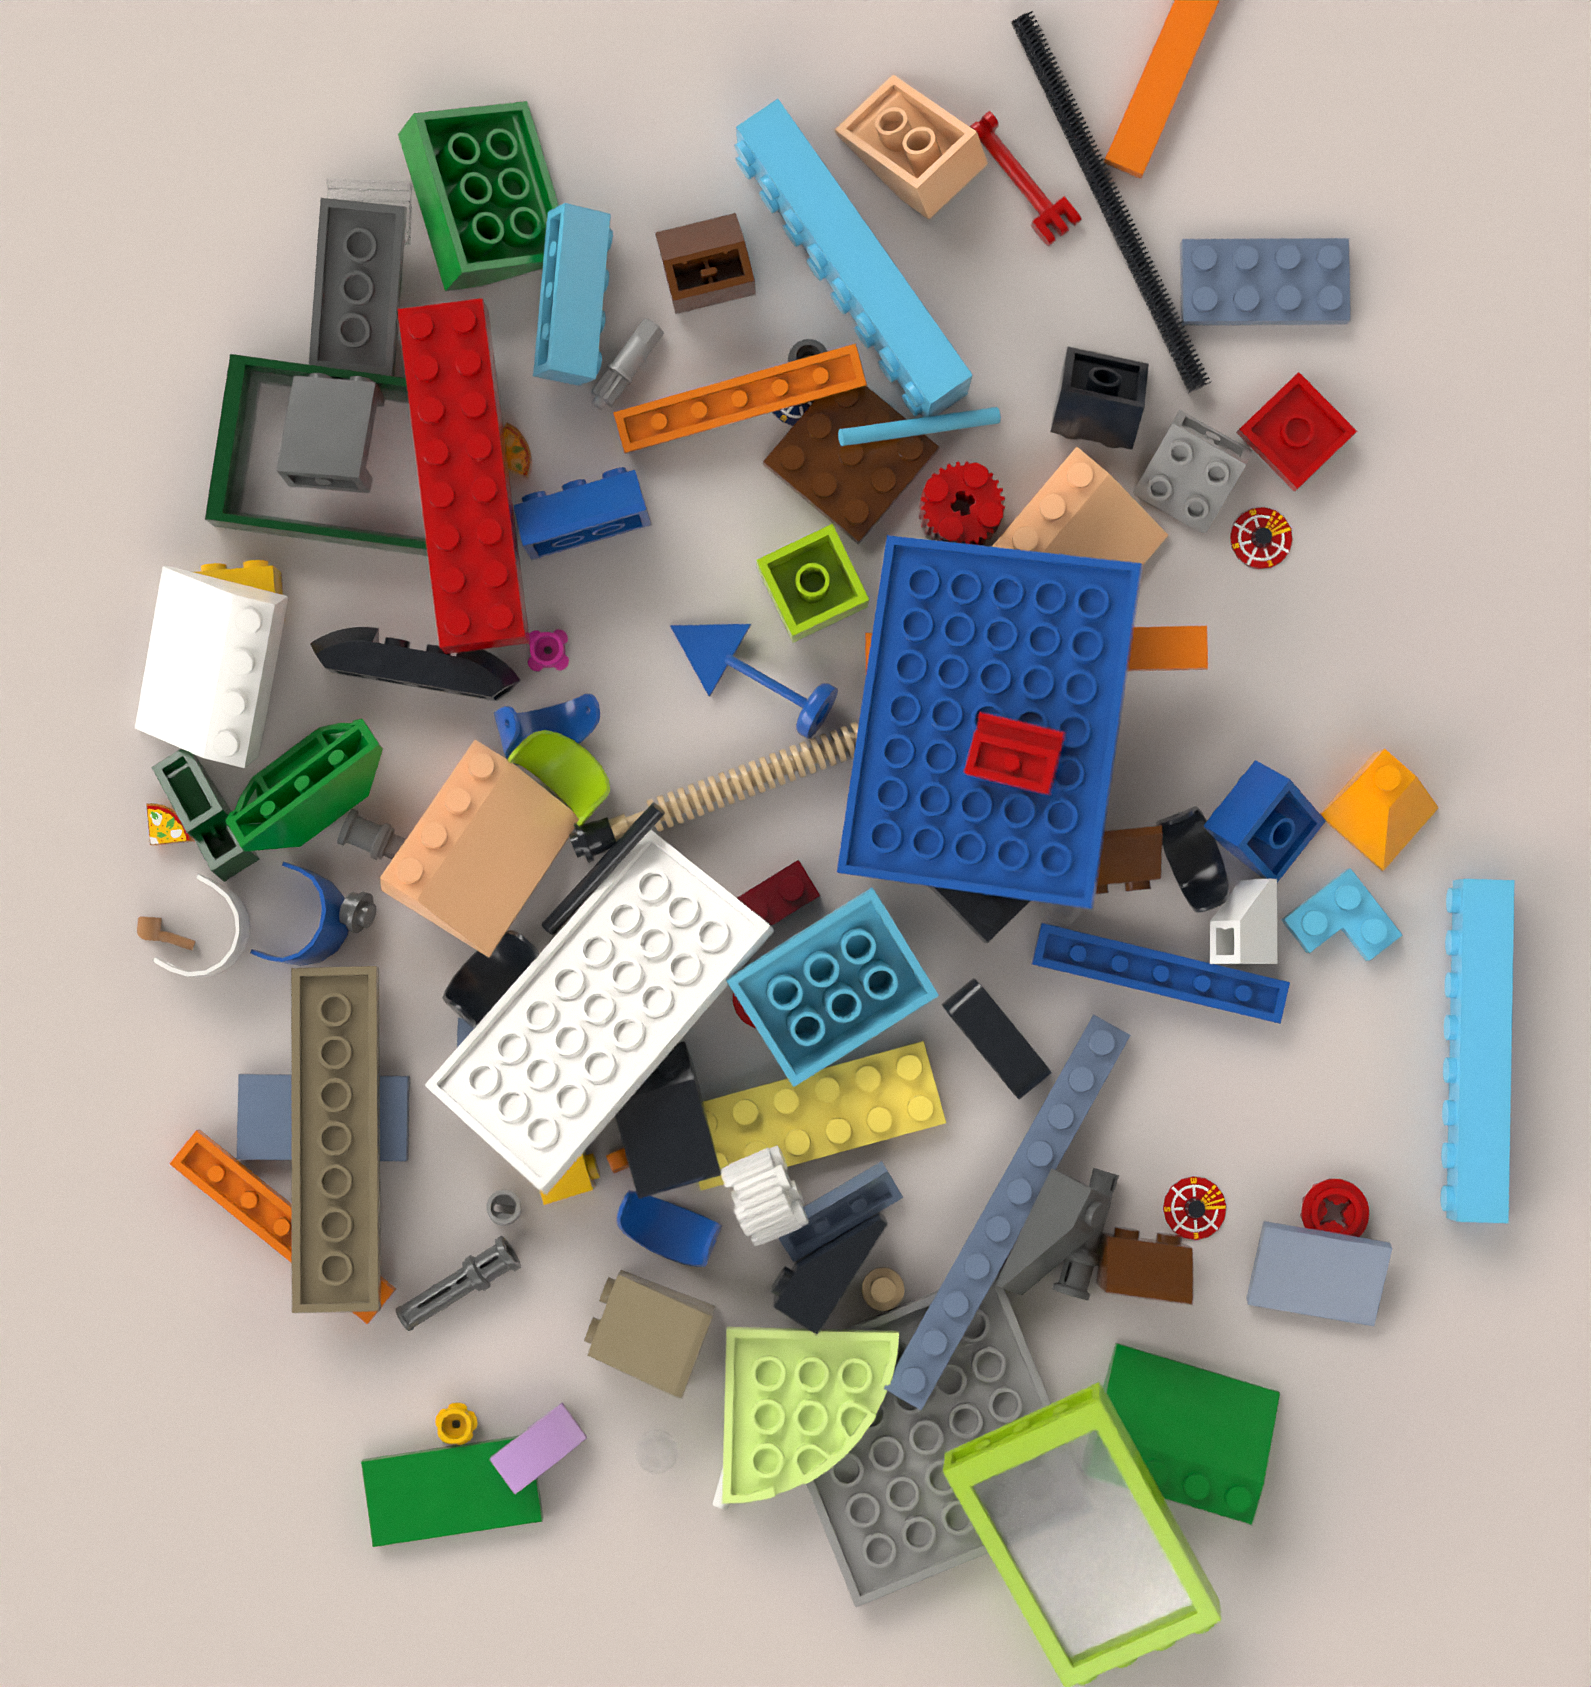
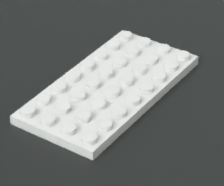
[425,830,774,1195]

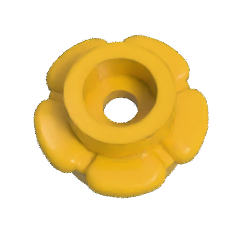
[435,1402,477,1445]

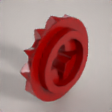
[1300,1178,1369,1237]

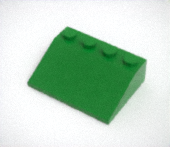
[398,101,559,291]
[1080,1343,1280,1525]

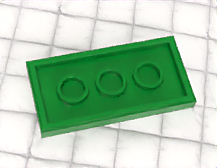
[361,1436,544,1547]

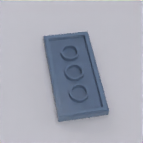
[236,1074,410,1161]

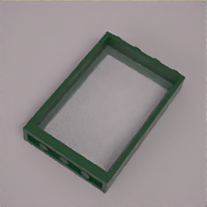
[205,354,428,556]

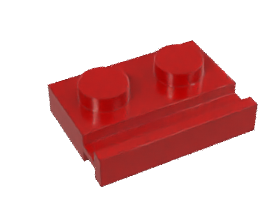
[964,712,1066,796]

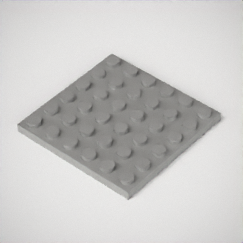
[806,1274,1094,1607]

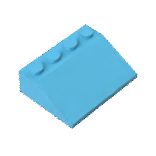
[726,888,939,1087]

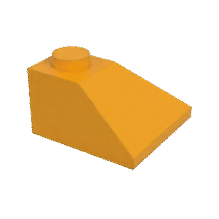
[1320,748,1439,871]

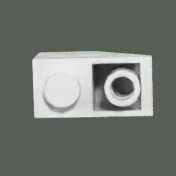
[1210,879,1277,964]

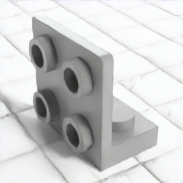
[1133,410,1252,533]

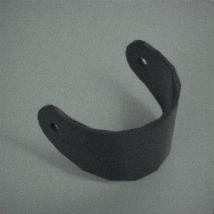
[1156,806,1229,913]
[442,930,539,1028]

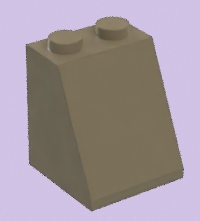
[584,1270,716,1399]

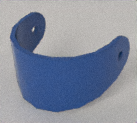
[494,693,600,765]
[250,861,348,966]
[616,1190,722,1267]

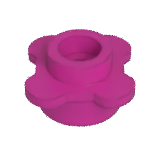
[528,629,569,672]

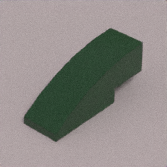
[151,748,260,882]

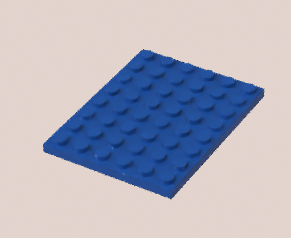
[837,535,1143,909]

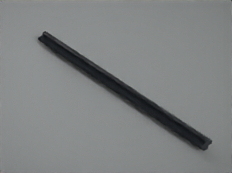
[1011,11,1211,394]

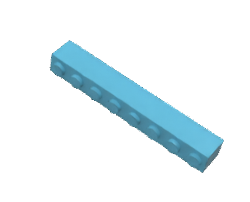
[1440,879,1515,1224]

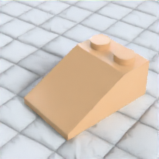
[835,75,988,220]

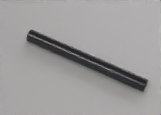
[541,802,665,935]

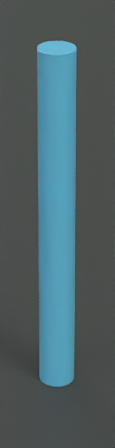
[838,407,1001,446]

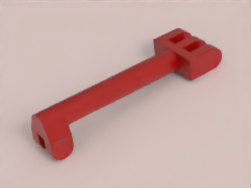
[969,111,1082,246]

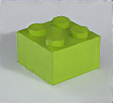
[756,523,869,643]

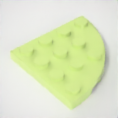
[722,1327,899,1504]

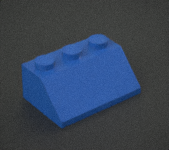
[513,467,651,560]

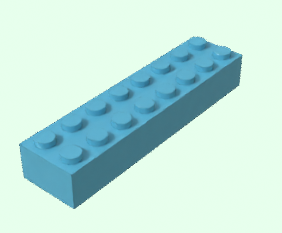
[734,99,973,417]

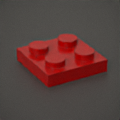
[1236,372,1357,492]

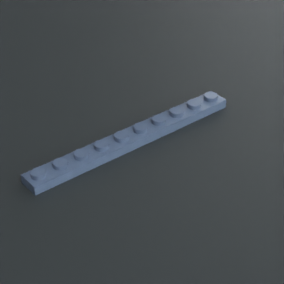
[884,1014,1131,1410]

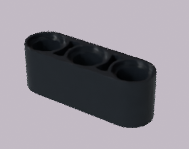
[941,978,1052,1100]

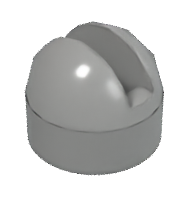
[486,1190,521,1226]

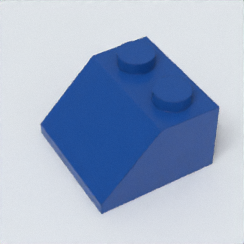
[1204,760,1326,883]

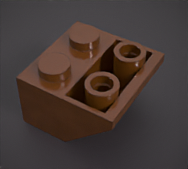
[655,213,756,314]

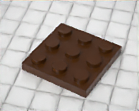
[763,386,939,545]

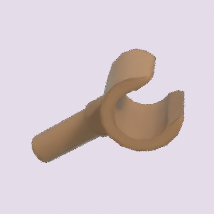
[137,916,196,951]

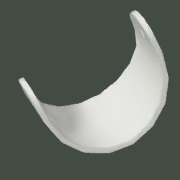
[153,874,250,977]

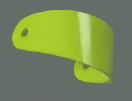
[507,730,611,827]

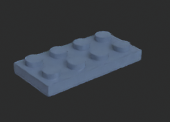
[1180,238,1350,325]

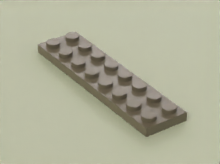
[291,966,381,1313]

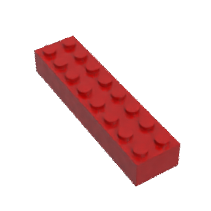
[397,298,530,654]

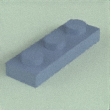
[778,1161,903,1262]

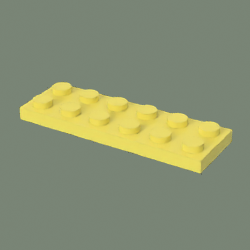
[698,1041,946,1191]

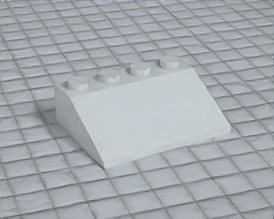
[135,565,289,768]

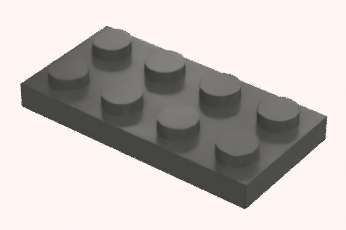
[309,198,407,376]

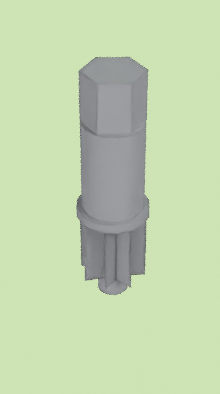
[591,319,664,410]

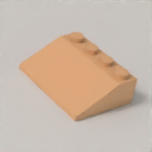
[992,447,1168,565]
[380,740,579,958]

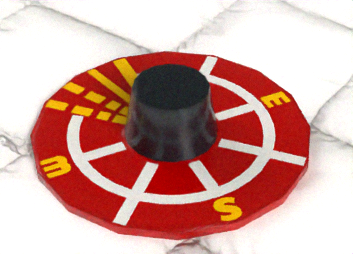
[1230,507,1293,569]
[1163,1176,1226,1240]

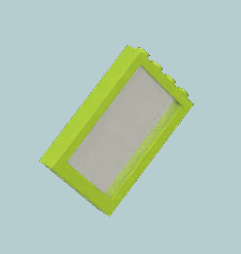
[943,1382,1222,1687]

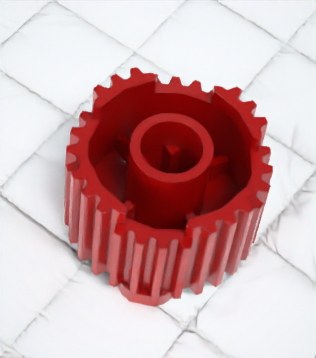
[919,461,1005,546]

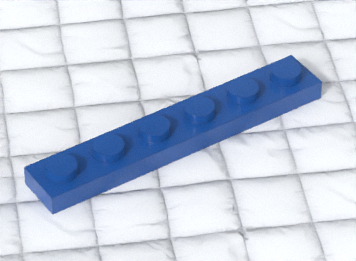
[1031,923,1290,1024]

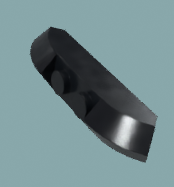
[310,627,521,701]

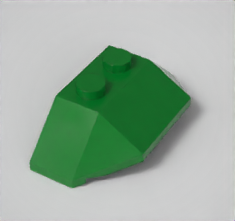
[225,719,383,852]

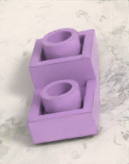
[490,1403,587,1494]

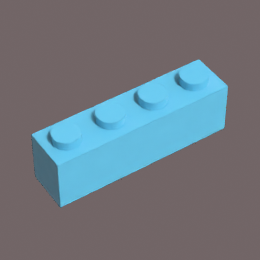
[533,203,613,386]

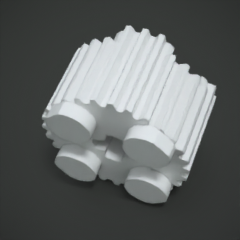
[721,1145,809,1246]

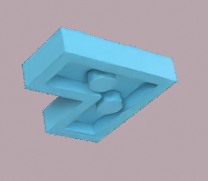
[1281,868,1402,961]

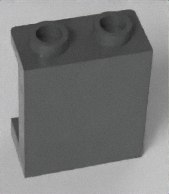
[276,373,385,493]

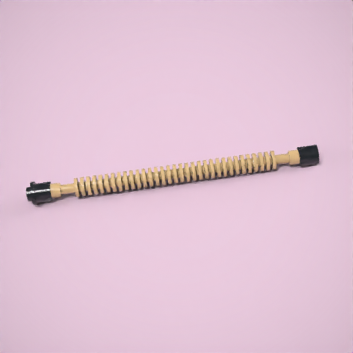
[569,722,858,863]

